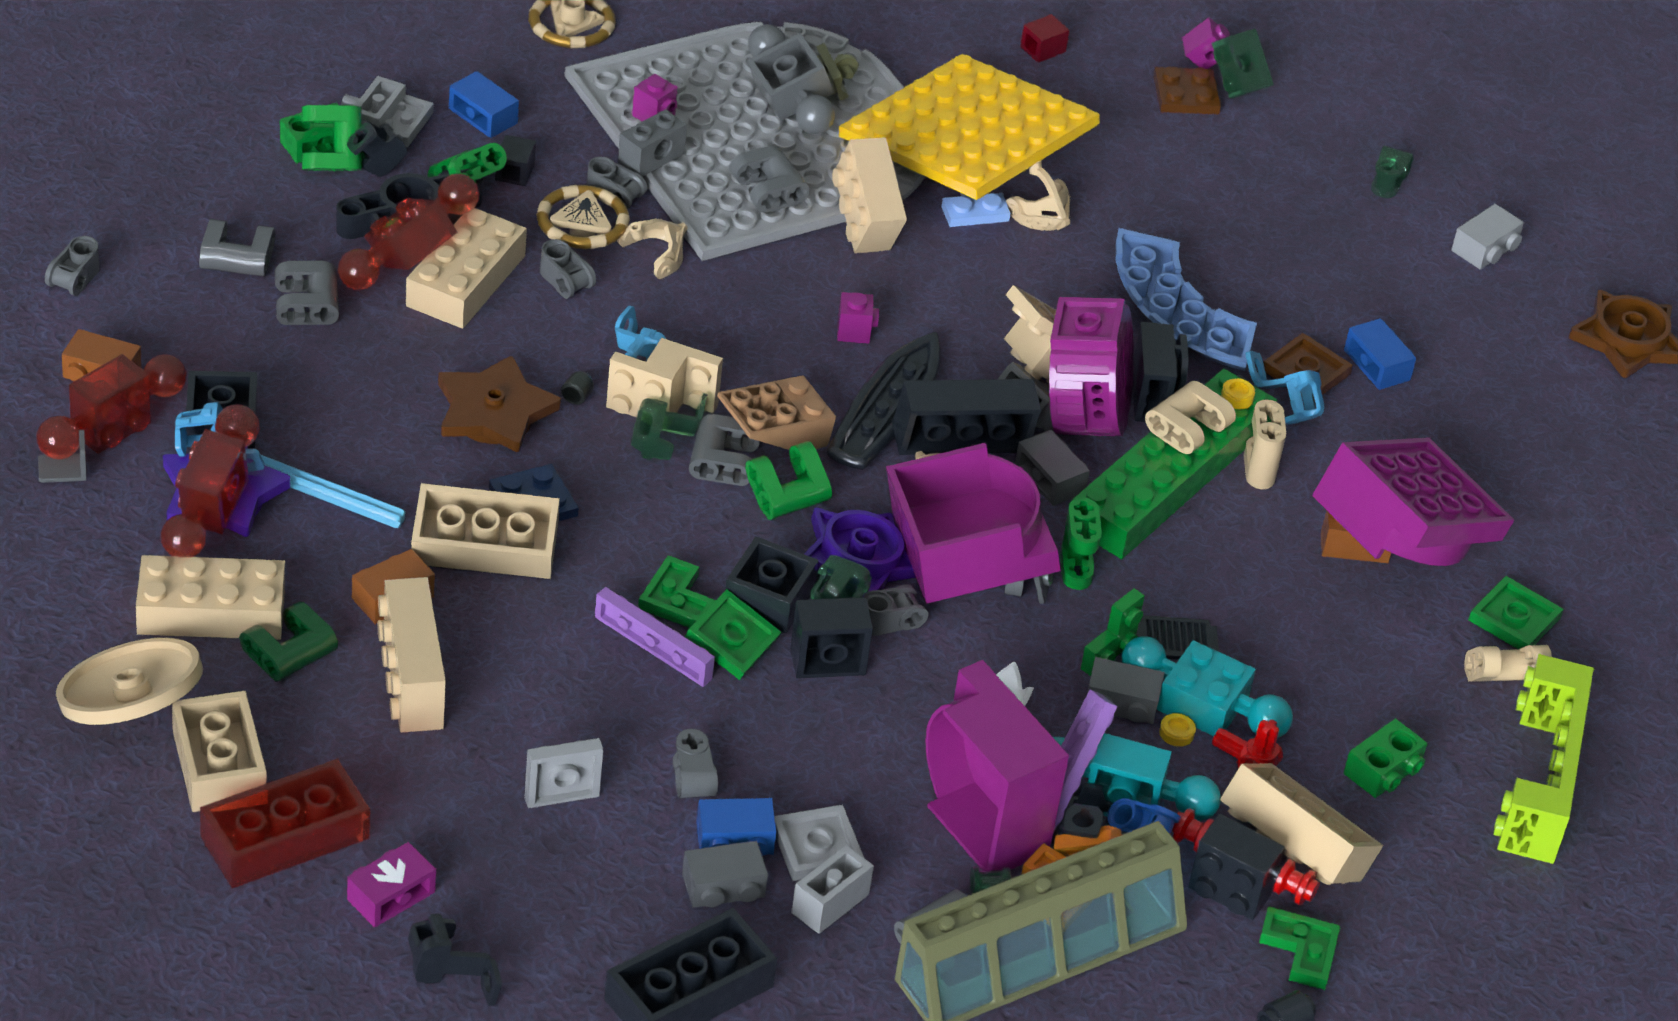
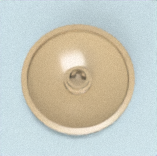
[56,638,203,725]

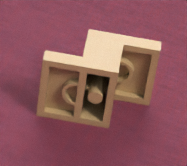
[1004,285,1056,384]
[606,338,723,428]

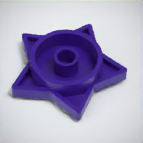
[163,433,291,537]
[804,507,916,598]

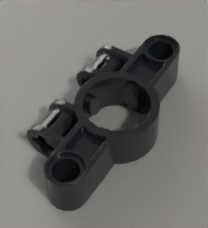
[336,169,483,249]

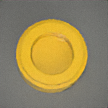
[1221,378,1255,409]
[1159,713,1196,747]

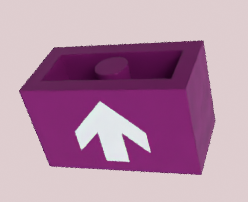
[347,842,436,928]

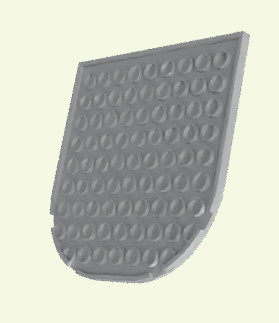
[565,22,925,261]

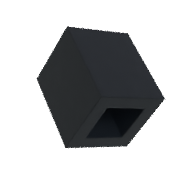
[495,135,536,186]

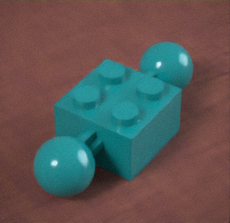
[1122,636,1293,738]
[1053,733,1221,821]

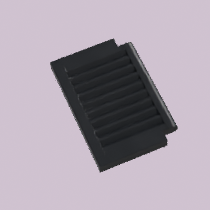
[1136,615,1219,659]

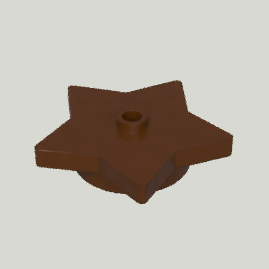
[1569,289,1678,378]
[438,356,561,452]

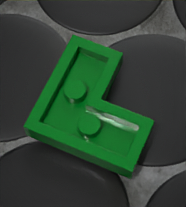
[638,555,716,628]
[1080,588,1145,676]
[1259,906,1340,990]

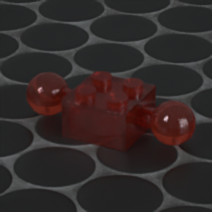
[338,173,479,290]
[36,354,187,460]
[160,404,260,557]

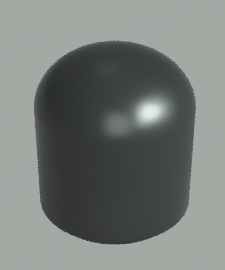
[561,371,594,405]

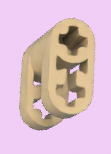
[1145,381,1236,454]
[1244,400,1286,489]
[1464,645,1552,682]

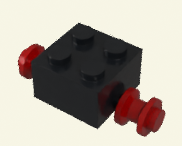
[1171,808,1320,920]

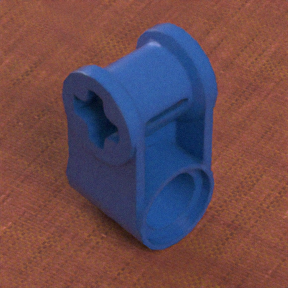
[1107,798,1181,834]

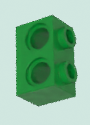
[280,102,338,163]
[1343,718,1427,798]

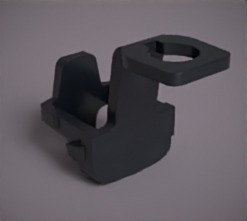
[347,120,407,177]
[1058,783,1113,838]
[408,914,502,1006]

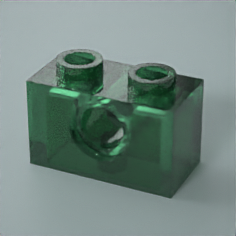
[1212,28,1274,99]

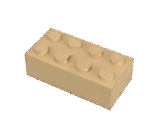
[406,206,527,329]
[411,483,560,579]
[136,555,285,640]
[377,577,446,733]
[1220,764,1384,885]

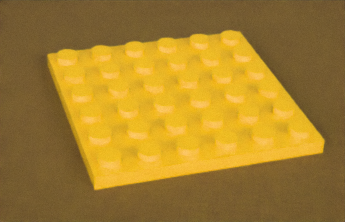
[839,54,1099,200]

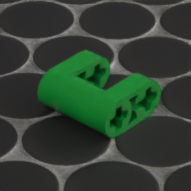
[302,105,362,171]
[428,143,507,184]
[745,441,832,520]
[1060,497,1102,590]

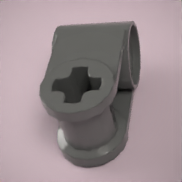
[586,156,647,209]
[45,236,100,296]
[540,239,596,299]
[863,584,928,636]
[673,729,718,798]

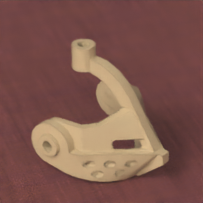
[1006,160,1070,231]
[617,219,688,279]

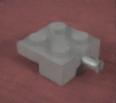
[342,76,434,148]

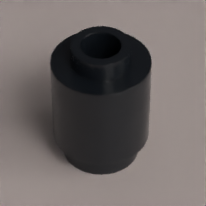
[1257,990,1316,1021]

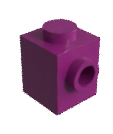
[1182,17,1231,69]
[632,73,678,121]
[837,292,879,344]

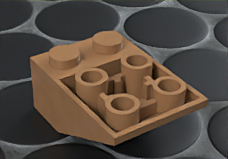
[717,375,836,450]

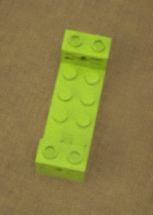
[1493,654,1594,864]

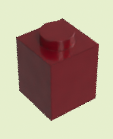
[1020,14,1070,63]

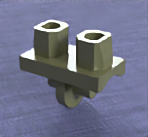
[816,43,858,101]

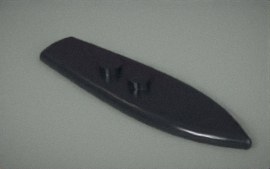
[827,332,941,470]

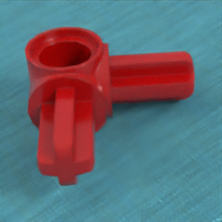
[1212,719,1283,769]

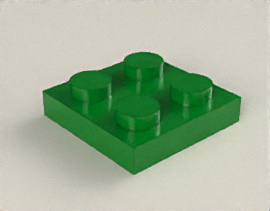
[1468,576,1564,649]
[684,589,781,680]

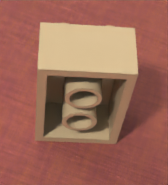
[832,137,907,253]
[172,691,266,812]

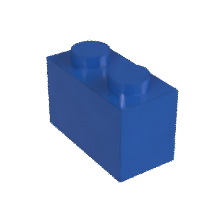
[449,71,519,138]
[1344,318,1416,390]
[696,798,776,856]

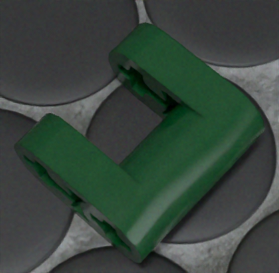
[239,601,338,682]

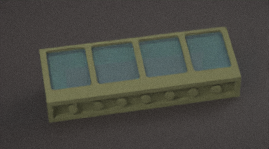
[895,821,1187,1021]

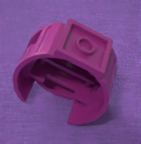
[1049,297,1134,436]

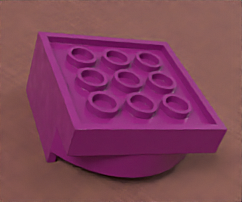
[1312,438,1514,566]
[886,443,1060,604]
[925,660,1069,879]

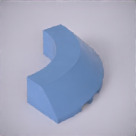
[1115,228,1257,371]

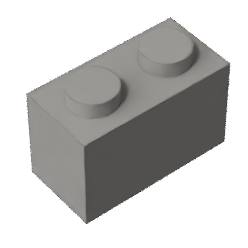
[1451,204,1524,269]
[792,845,874,934]

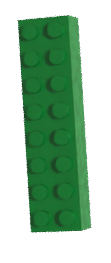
[1073,369,1277,560]

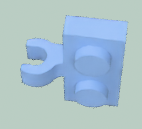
[941,193,1011,227]

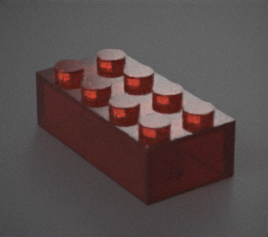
[200,758,370,889]

